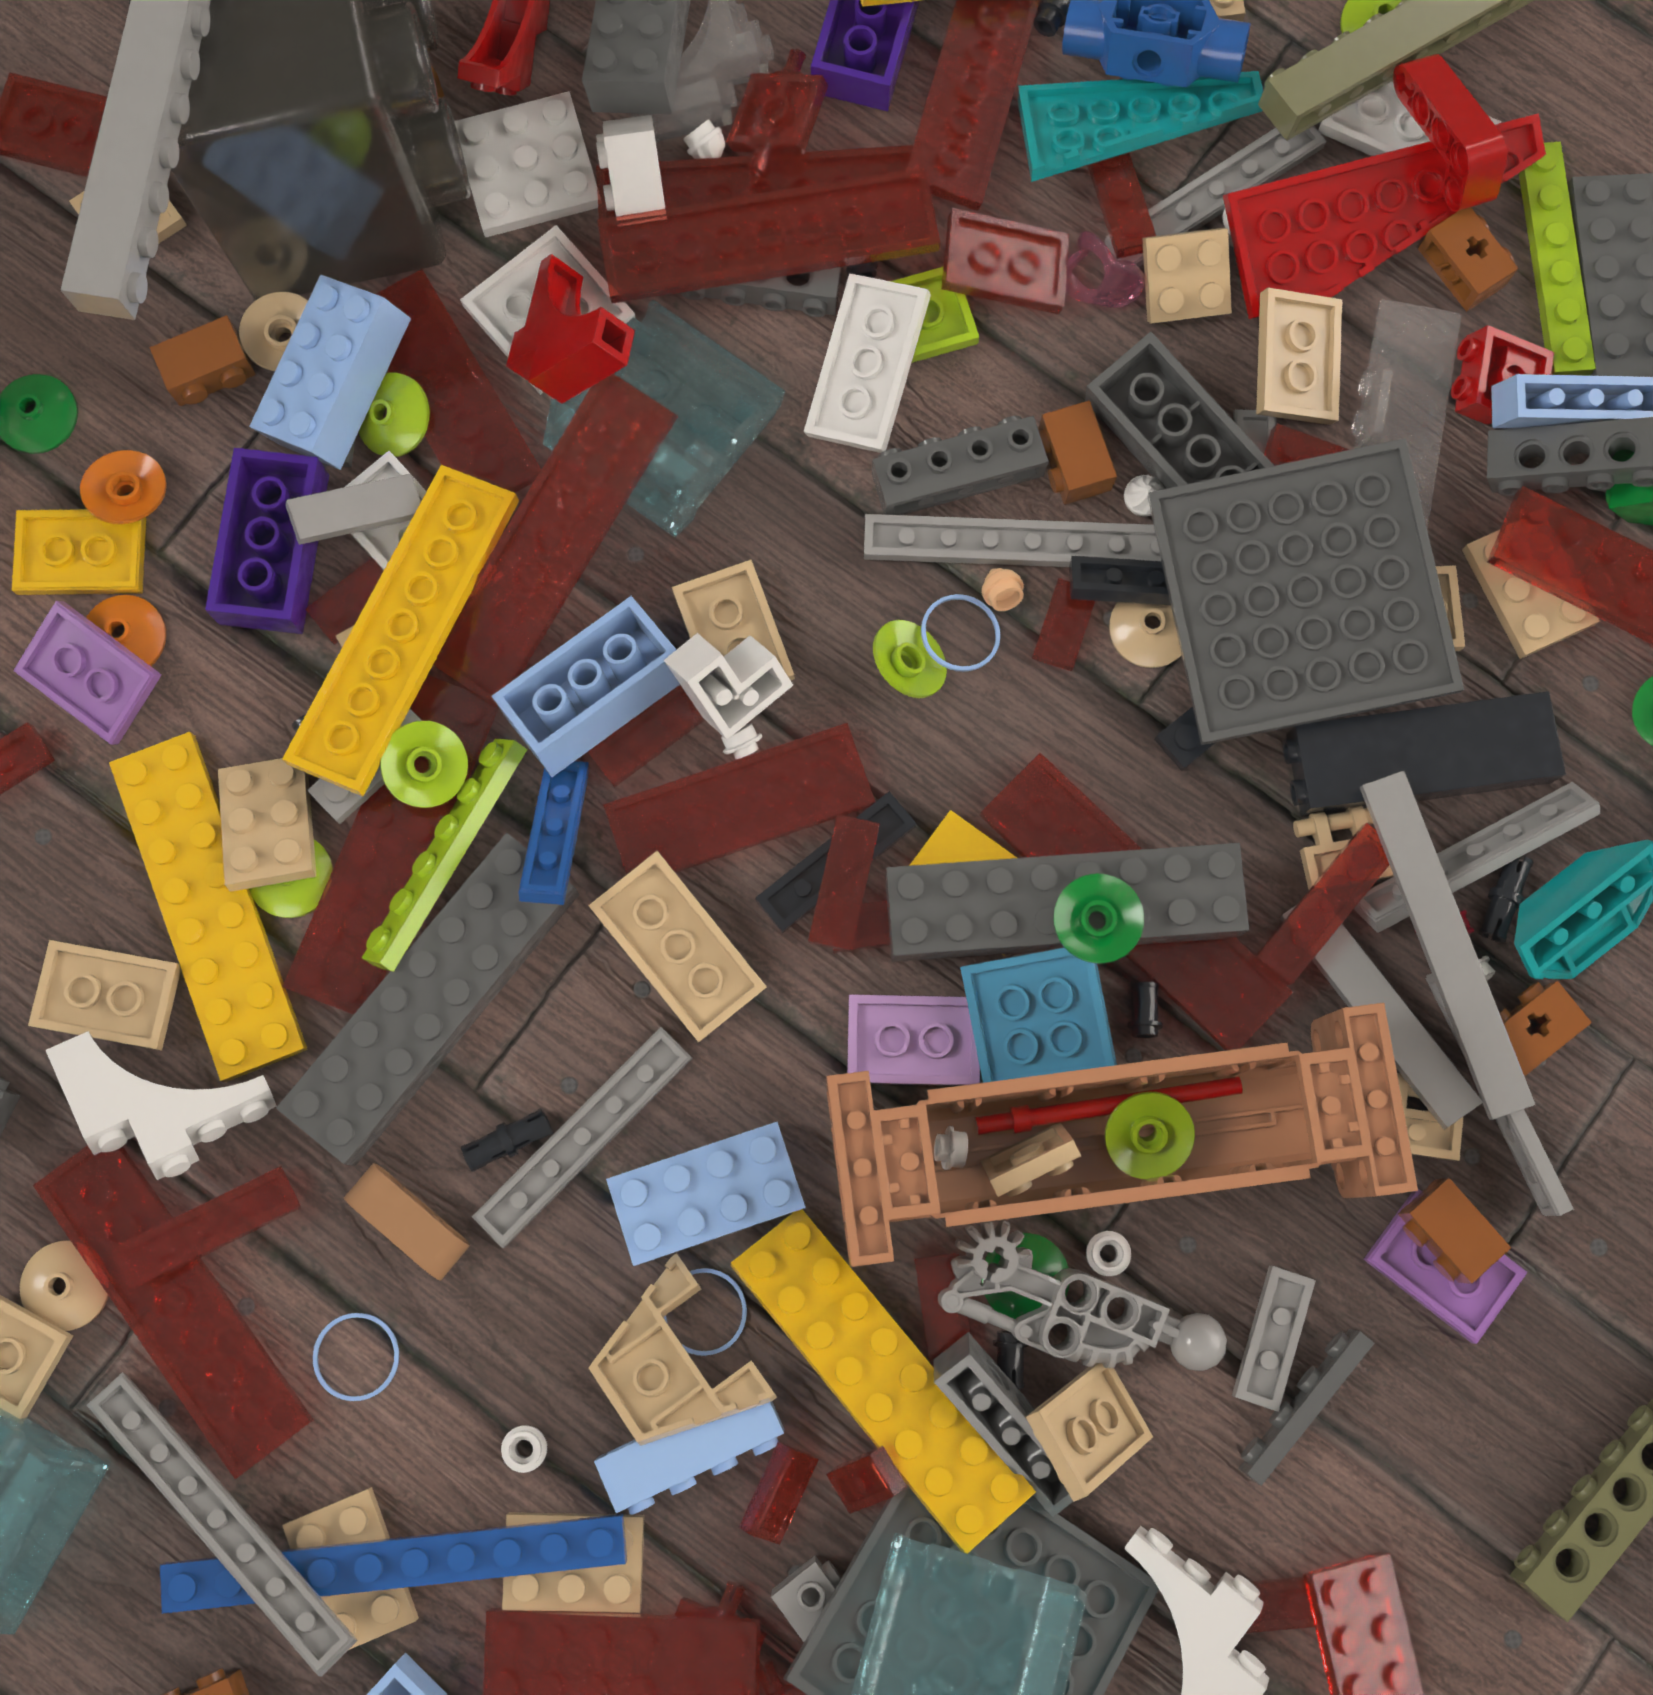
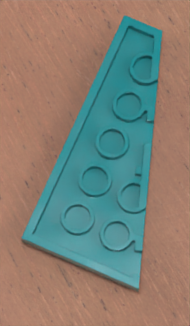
[1017,71,1263,182]

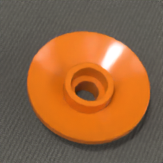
[80,450,167,524]
[86,595,166,666]

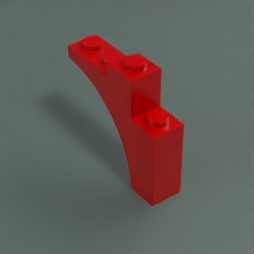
[457,0,550,95]
[506,254,635,404]

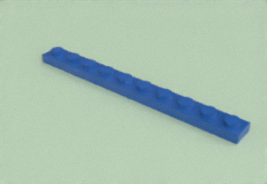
[160,1514,627,1614]

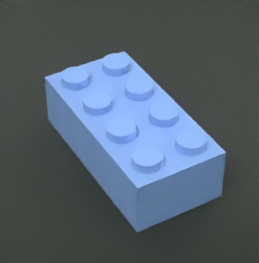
[249,274,411,470]
[492,596,680,777]
[606,1122,806,1266]

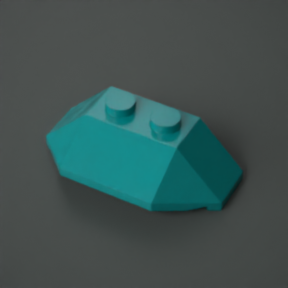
[1514,839,1653,979]

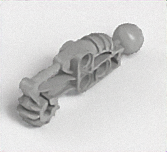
[938,1220,1227,1371]

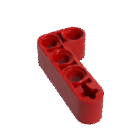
[1393,54,1508,212]

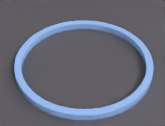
[921,594,1000,672]
[664,1268,747,1356]
[313,1313,399,1401]

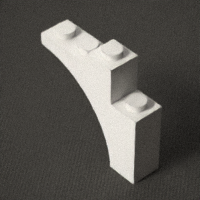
[46,1031,277,1180]
[1124,1525,1269,1695]

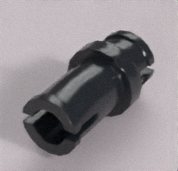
[1033,0,1071,37]

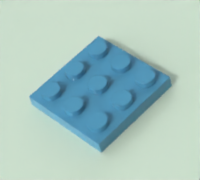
[960,947,1117,1083]

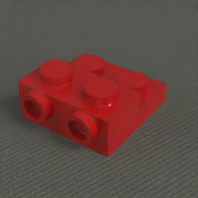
[1451,325,1554,425]

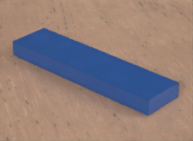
[518,761,589,905]

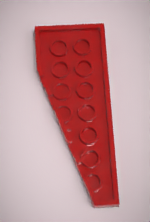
[1223,113,1546,319]

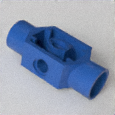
[1062,0,1251,87]

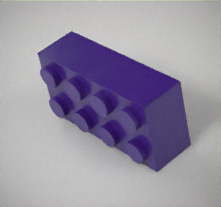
[811,0,920,112]
[205,448,329,634]

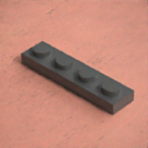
[1238,1329,1374,1486]

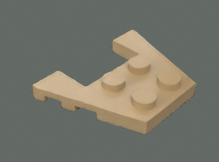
[588,1253,777,1446]

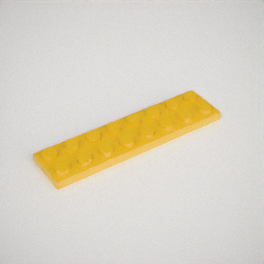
[282,465,519,797]
[109,732,308,1082]
[731,1209,1036,1555]

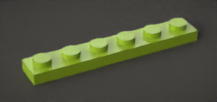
[1519,142,1596,376]
[362,738,527,972]

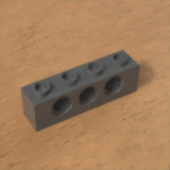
[672,229,843,317]
[1487,417,1653,496]
[934,1332,1073,1517]

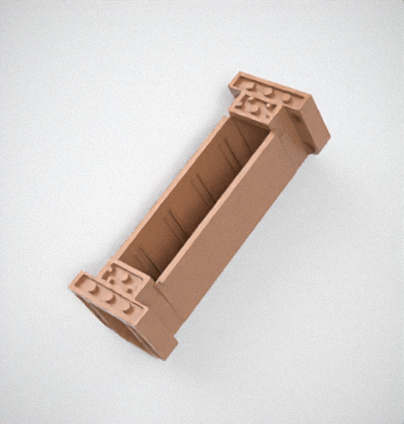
[826,1003,1418,1267]

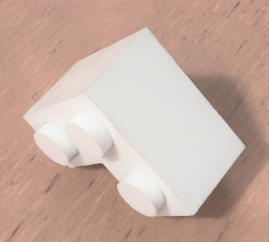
[596,115,666,223]
[664,633,793,740]

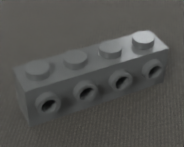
[872,416,1048,515]

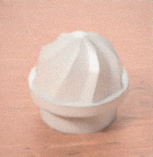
[683,119,725,163]
[1124,475,1165,517]

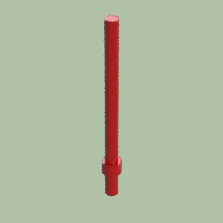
[975,1076,1243,1135]

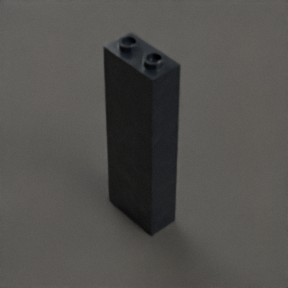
[1282,691,1566,817]

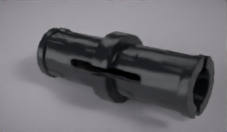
[1478,856,1534,943]
[461,1108,554,1172]

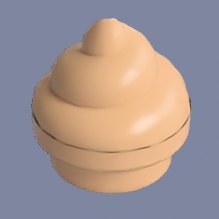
[981,568,1024,611]

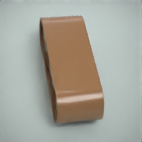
[344,1163,470,1281]

